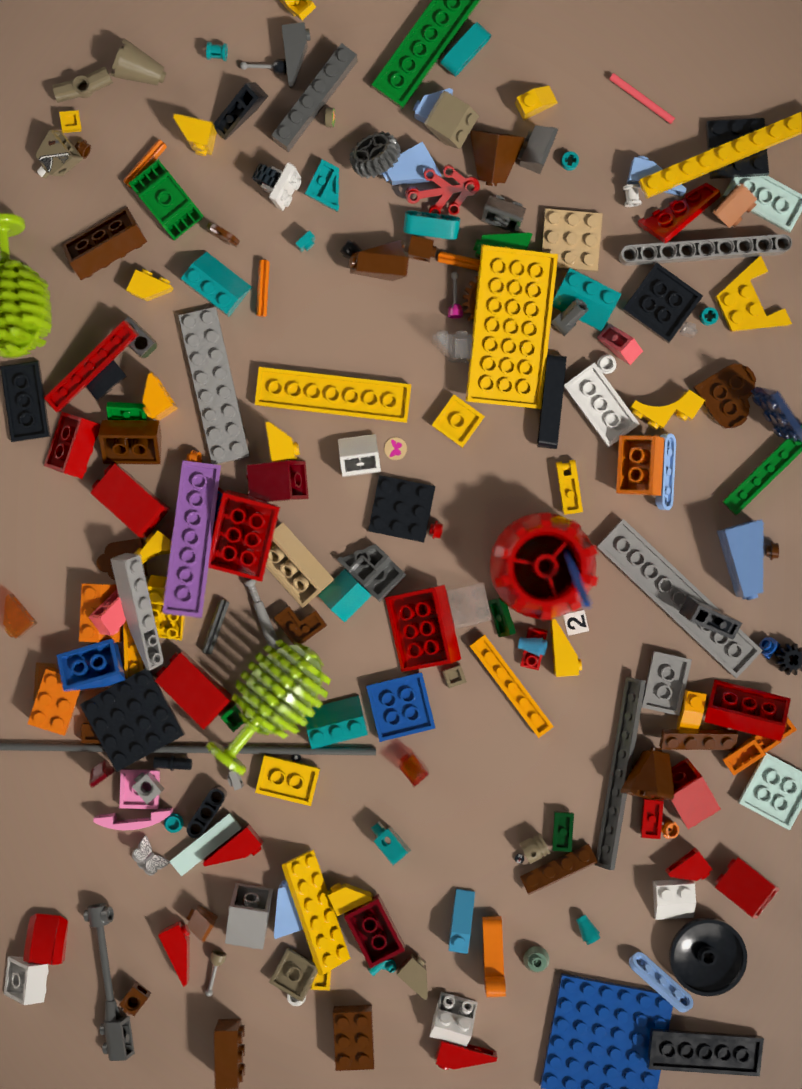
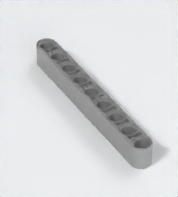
[618,234,792,266]

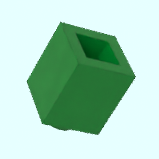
[221,704,244,732]

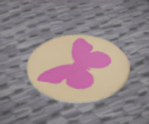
[384,437,407,460]

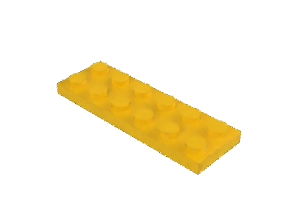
[281,850,351,975]

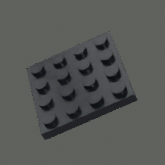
[80,668,185,772]

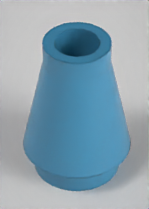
[518,637,548,656]

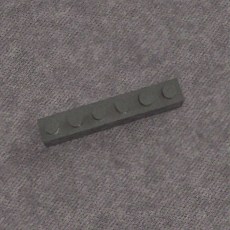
[271,43,358,153]

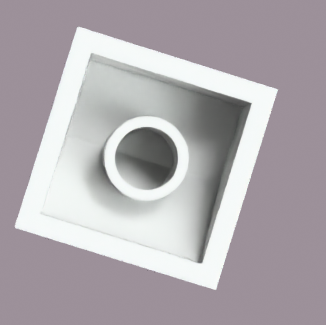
[653,879,696,920]
[4,956,49,1005]

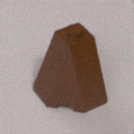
[470,130,525,186]
[349,240,409,281]
[620,747,674,800]

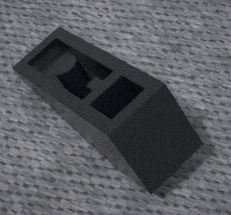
[213,82,268,140]
[679,596,742,640]

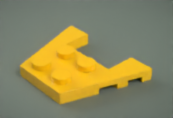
[715,256,792,332]

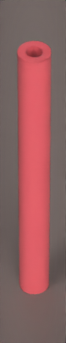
[609,73,675,124]

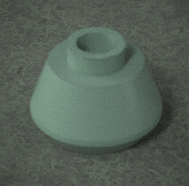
[523,946,549,973]

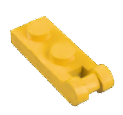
[556,459,583,515]

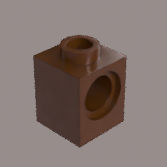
[408,235,437,263]
[119,981,151,1016]

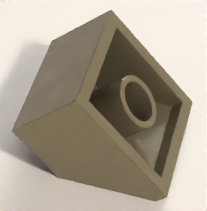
[424,90,479,149]

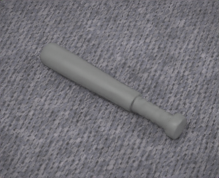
[244,579,281,650]

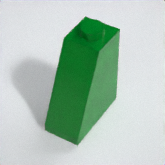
[473,233,533,258]

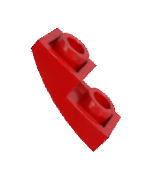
[520,626,548,670]

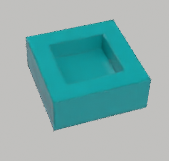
[295,230,316,253]

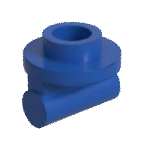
[759,637,781,660]

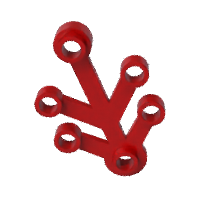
[405,164,480,215]

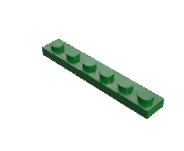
[722,424,802,515]

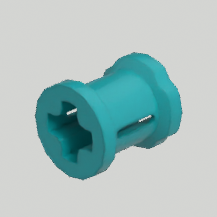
[206,42,228,61]

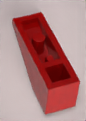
[202,824,263,866]
[158,920,190,987]
[435,1040,497,1070]

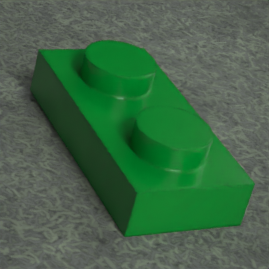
[106,402,147,420]

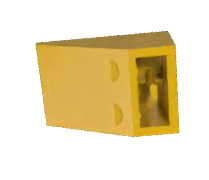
[147,575,185,641]

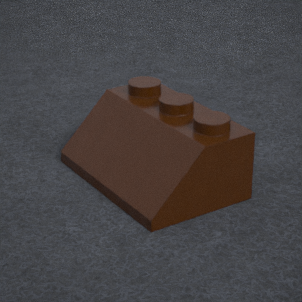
[98,420,161,464]

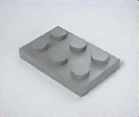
[642,651,692,716]

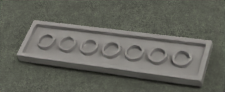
[178,307,250,465]

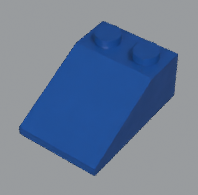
[56,639,126,692]

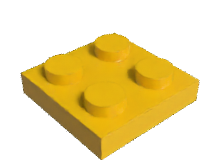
[431,395,485,448]

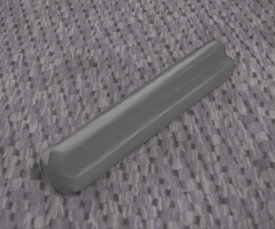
[202,599,229,655]

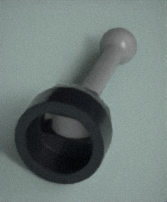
[240,59,287,75]

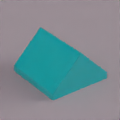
[318,569,372,622]

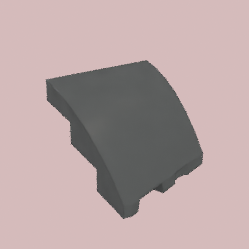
[337,544,406,602]

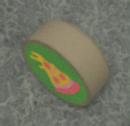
[324,107,335,128]

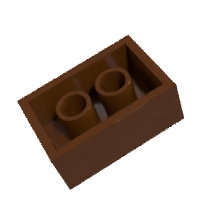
[333,1004,375,1071]
[214,1019,245,1089]

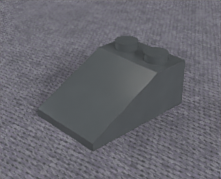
[481,195,526,233]

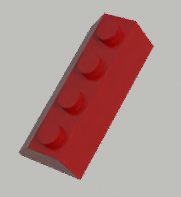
[704,679,791,741]

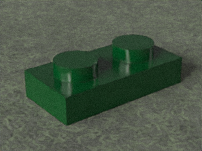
[487,598,516,637]
[552,811,574,852]

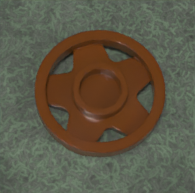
[206,223,240,247]

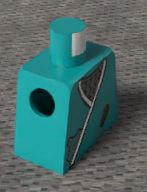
[371,822,411,865]

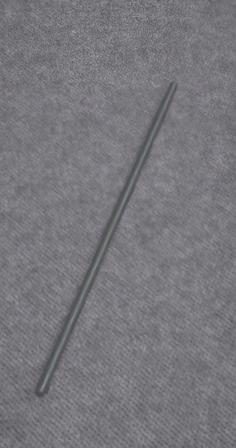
[0,743,376,756]

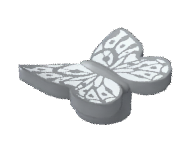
[132,836,170,875]

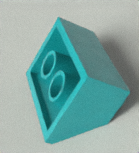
[181,252,252,317]
[552,268,621,331]
[304,695,368,749]

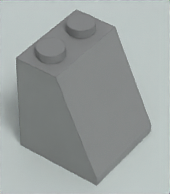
[225,883,273,950]

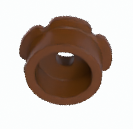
[75,140,91,159]
[765,541,779,560]

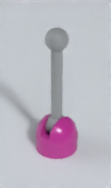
[448,272,463,319]

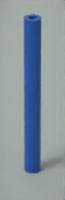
[563,549,591,608]

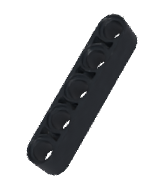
[537,354,567,449]

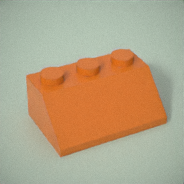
[79,583,123,642]

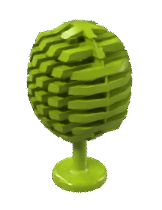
[0,214,52,358]
[206,639,331,775]

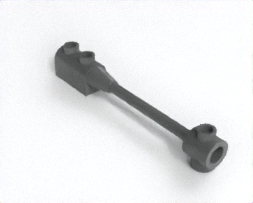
[83,903,135,1061]

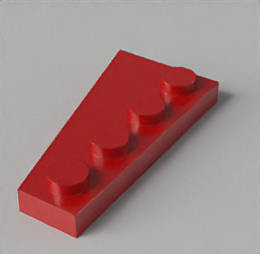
[638,182,721,244]

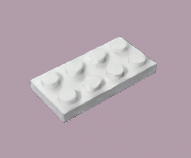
[564,362,640,447]

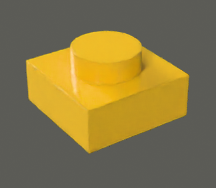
[59,110,82,133]

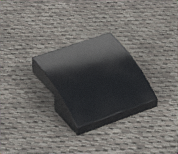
[86,360,127,401]

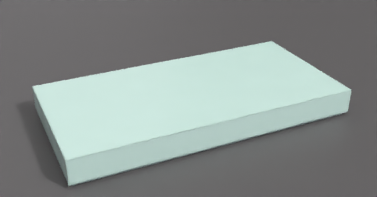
[722,176,802,233]

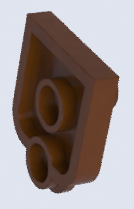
[97,538,148,580]

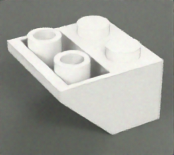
[338,434,381,477]
[429,992,478,1047]

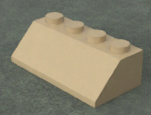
[266,523,334,608]

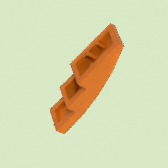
[722,717,797,775]

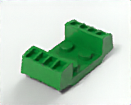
[128,159,204,241]

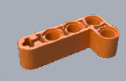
[482,916,506,997]

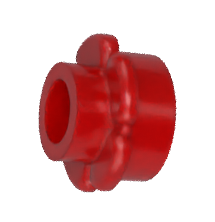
[429,521,443,539]

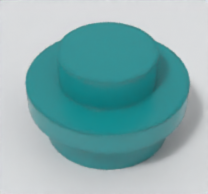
[164,813,184,833]

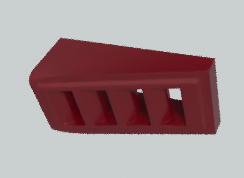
[89,760,114,788]

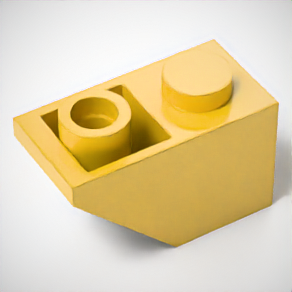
[126,269,174,301]

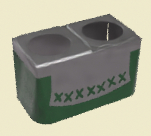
[125,317,157,358]

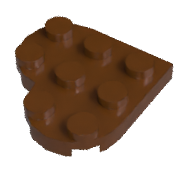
[693,363,756,429]

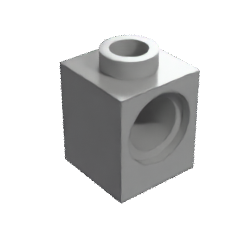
[132,771,164,804]

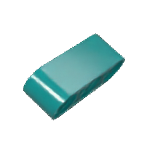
[440,22,492,77]
[403,210,461,240]

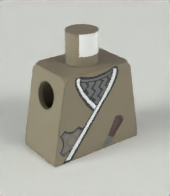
[36,130,83,178]

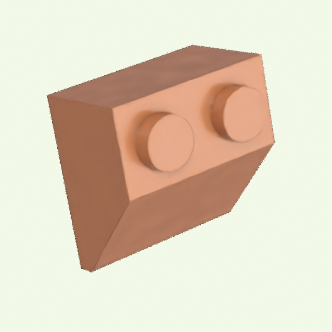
[712,182,757,228]

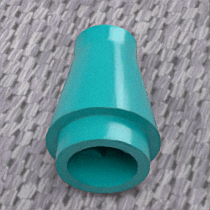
[576,914,601,945]

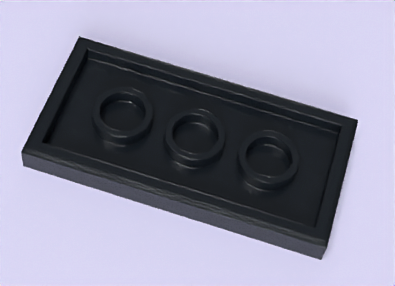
[0,361,51,442]

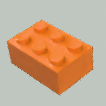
[616,435,664,496]
[27,666,81,736]

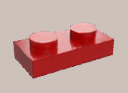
[640,798,664,839]

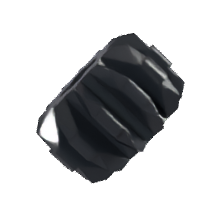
[775,643,802,675]

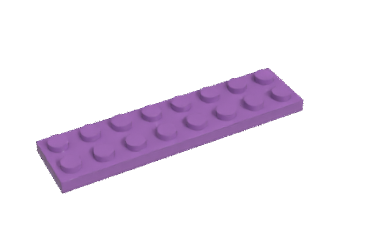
[163,460,221,618]

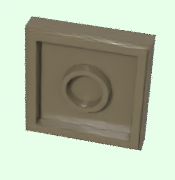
[269,948,318,1002]

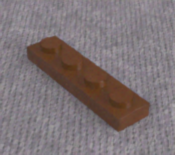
[659,729,739,750]
[520,844,598,895]

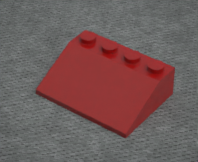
[208,490,280,582]
[385,585,461,672]

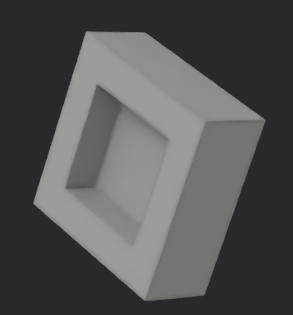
[227,769,244,790]

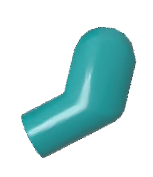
[368,959,397,976]

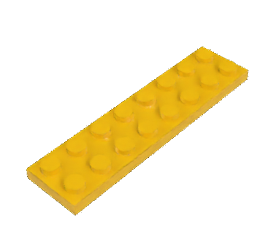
[255,367,411,423]

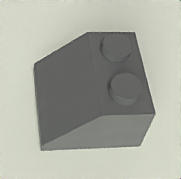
[518,125,558,174]

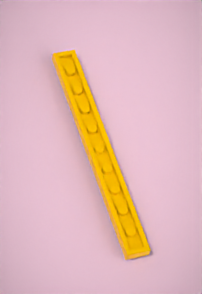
[639,112,802,199]

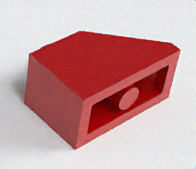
[665,848,713,881]

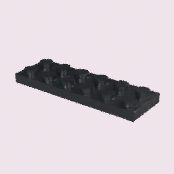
[646,1028,764,1076]

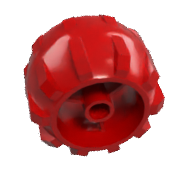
[489,512,598,620]

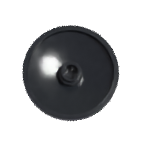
[669,918,747,996]

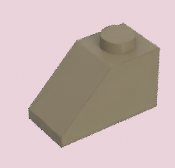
[397,953,428,1001]

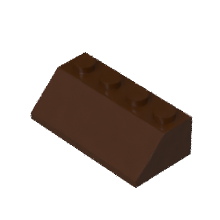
[62,207,147,280]

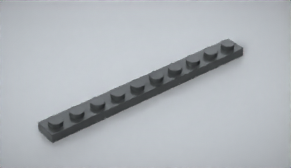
[595,677,646,870]

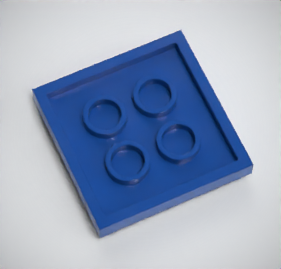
[366,672,435,742]

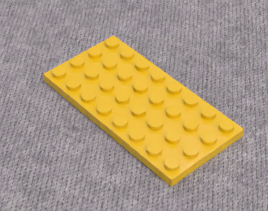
[466,245,558,409]

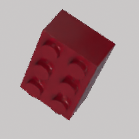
[344,894,405,968]

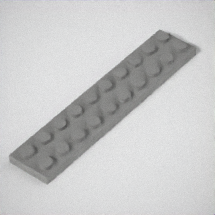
[596,519,763,678]

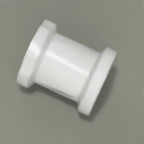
[623,184,642,207]

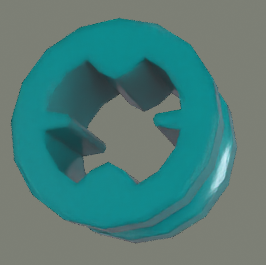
[561,151,579,171]
[700,307,719,326]

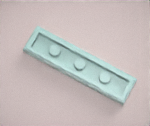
[169,813,242,876]

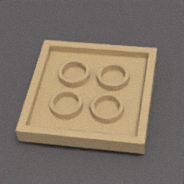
[541,209,603,272]

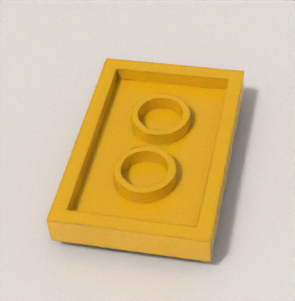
[255,755,320,806]

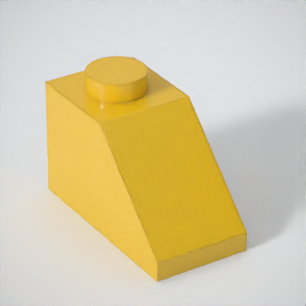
[515,86,558,121]
[328,883,373,916]

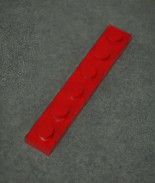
[44,320,139,412]

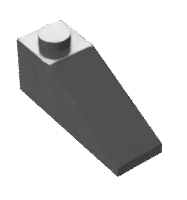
[282,22,311,88]

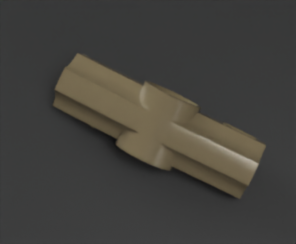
[52,66,113,103]

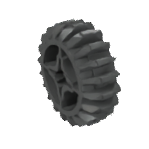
[349,131,401,179]

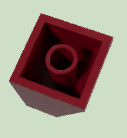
[246,460,309,502]

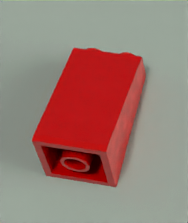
[90,464,171,538]
[155,651,233,730]

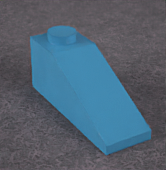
[448,888,475,954]

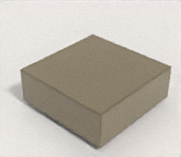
[442,664,466,688]

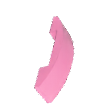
[93,808,173,830]

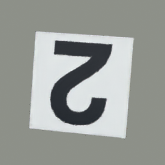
[563,610,589,636]

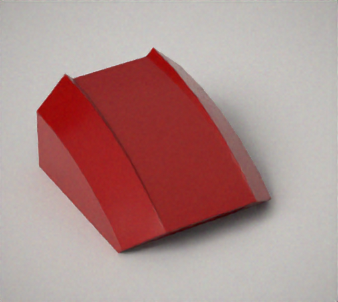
[23,913,68,965]

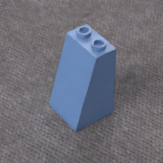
[717,520,763,600]

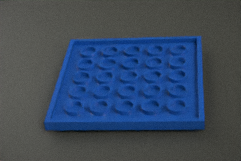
[540,973,673,1089]

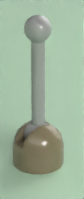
[205,950,227,996]

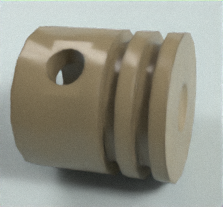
[520,833,551,864]

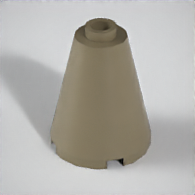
[110,39,167,86]

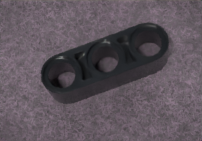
[187,786,227,838]

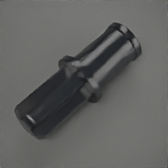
[153,756,193,771]

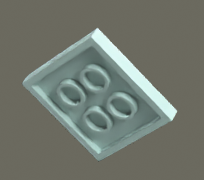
[738,753,802,830]

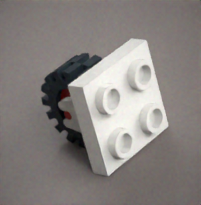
[252,163,301,211]

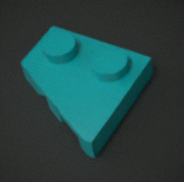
[304,159,339,212]

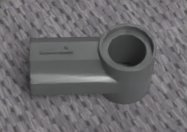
[551,298,588,336]

